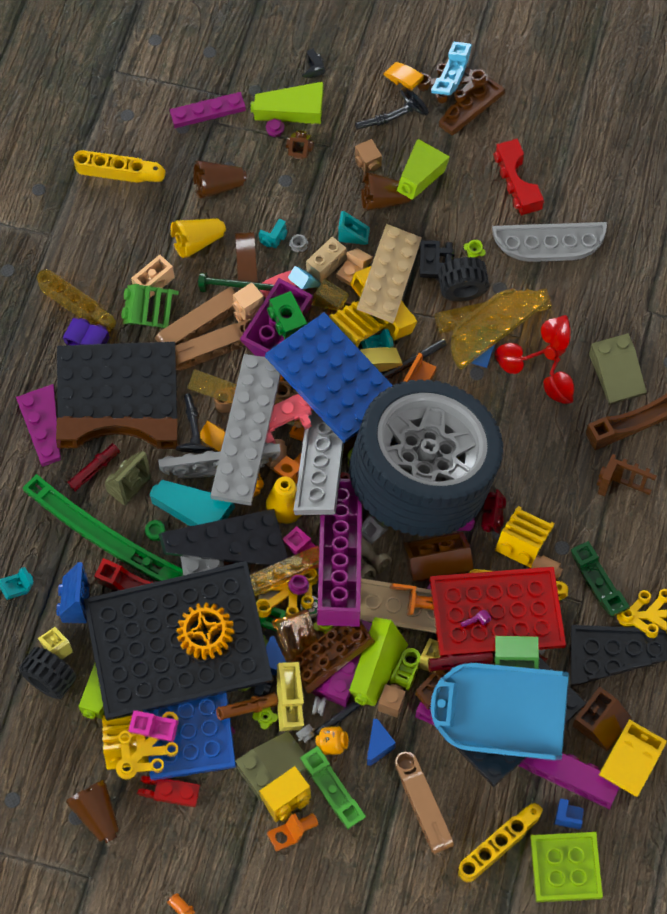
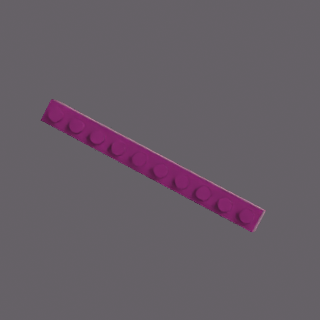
[416,702,620,810]

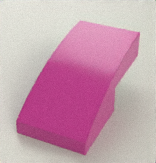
[283,526,319,569]
[129,711,179,742]

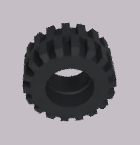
[438,257,490,302]
[19,647,77,699]

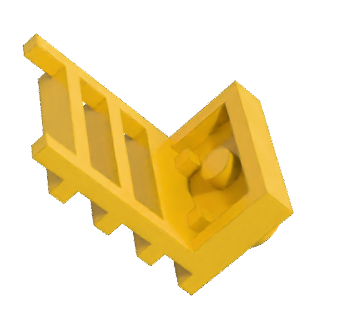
[329,301,386,348]
[495,506,555,568]
[102,715,149,770]

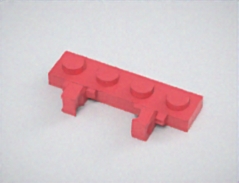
[266,394,313,444]

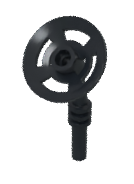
[355,87,429,130]
[176,393,216,453]

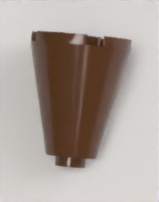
[193,160,247,199]
[361,173,411,211]
[66,780,119,843]

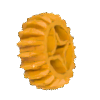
[177,603,234,660]

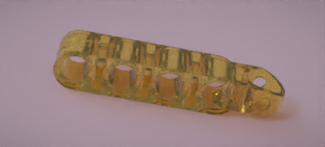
[37,269,116,332]

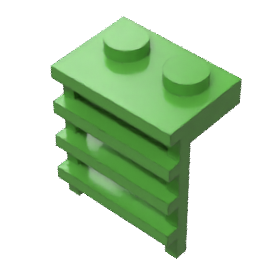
[121,284,179,328]

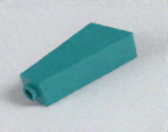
[150,480,235,526]

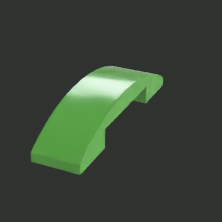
[300,746,366,829]

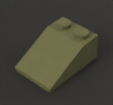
[589,333,647,405]
[105,451,152,506]
[235,731,306,802]

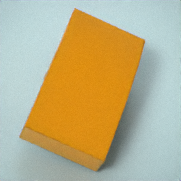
[384,62,423,90]
[200,420,225,452]

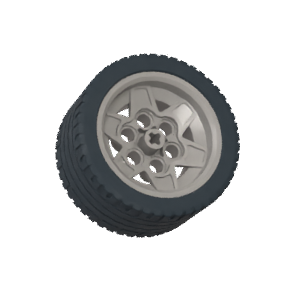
[349,379,503,536]

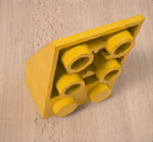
[599,719,667,797]

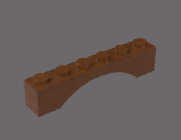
[586,393,667,450]
[56,416,178,449]

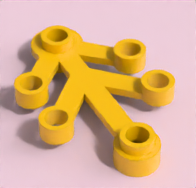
[256,567,319,620]
[617,589,667,638]
[116,712,178,780]

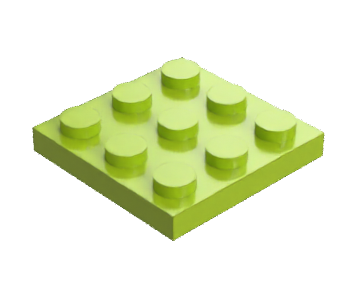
[530,832,603,902]

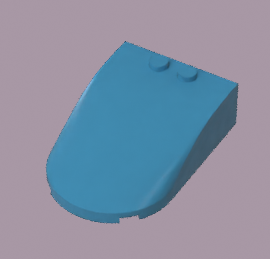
[431,663,569,760]

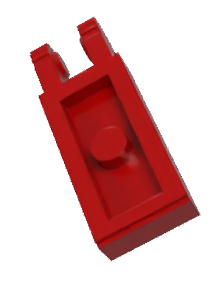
[137,776,200,807]

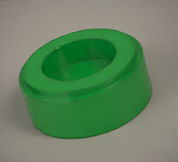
[145,520,166,541]

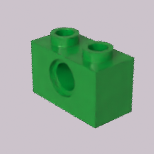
[267,291,307,339]

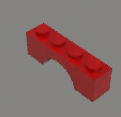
[494,138,544,216]
[94,558,154,591]

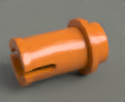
[167,893,195,914]

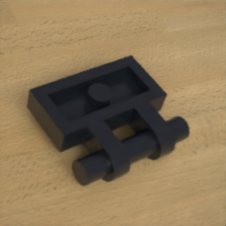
[420,240,455,278]

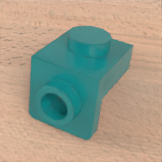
[259,219,288,249]
[361,329,393,349]
[0,567,33,600]

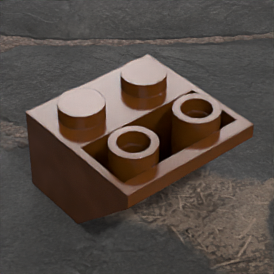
[573,687,632,751]

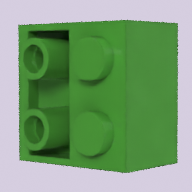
[495,636,539,669]

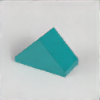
[338,211,370,245]

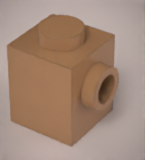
[355,139,382,173]
[378,684,405,718]

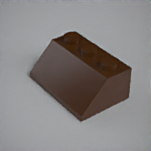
[403,532,473,582]

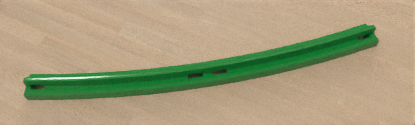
[23,474,286,632]

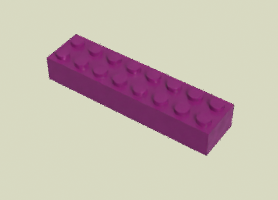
[317,479,362,627]

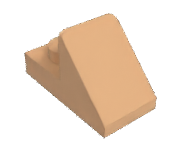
[336,248,373,286]

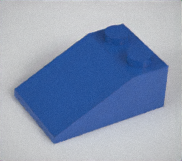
[57,562,90,623]

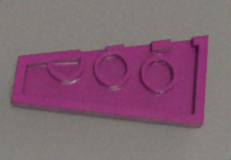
[16,384,61,467]

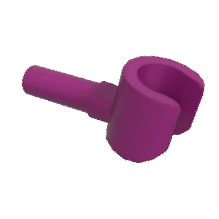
[460,610,491,627]

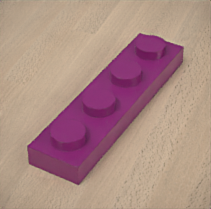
[169,92,246,128]

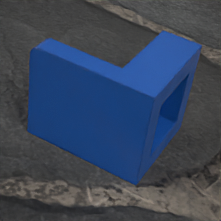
[555,798,584,830]

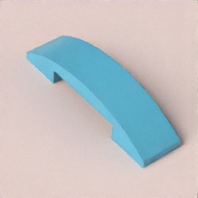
[431,42,472,95]

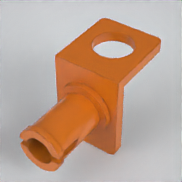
[273,453,301,484]
[390,583,433,616]
[267,813,318,851]

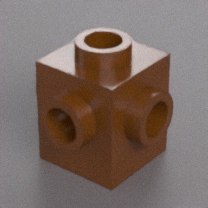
[286,131,314,159]

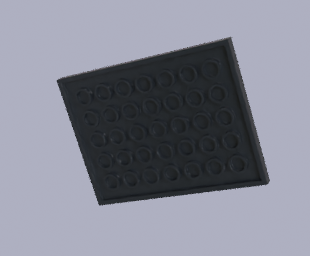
[84,561,273,721]

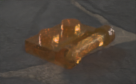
[272,609,317,661]

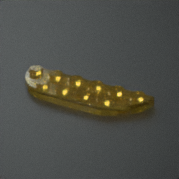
[451,289,548,370]

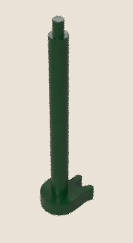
[198,272,274,292]

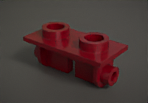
[482,489,506,535]

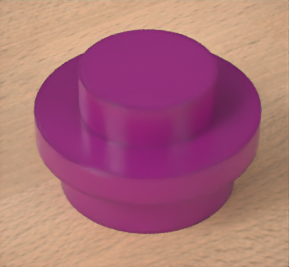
[266,119,284,137]
[288,575,309,595]

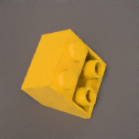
[259,766,311,822]

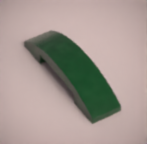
[571,541,630,617]

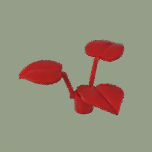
[494,315,574,404]

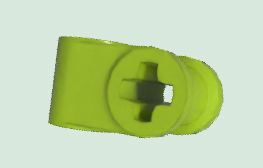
[389,648,420,691]

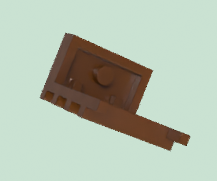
[596,454,657,497]

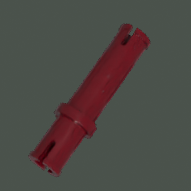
[67,443,121,492]
[428,651,493,672]

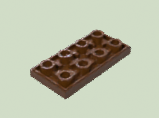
[291,619,375,693]

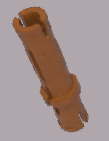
[216,693,278,721]

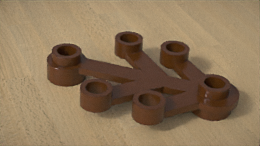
[417,63,488,103]

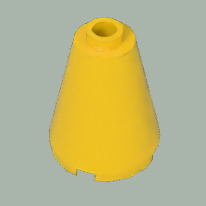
[170,218,226,258]
[266,477,301,524]

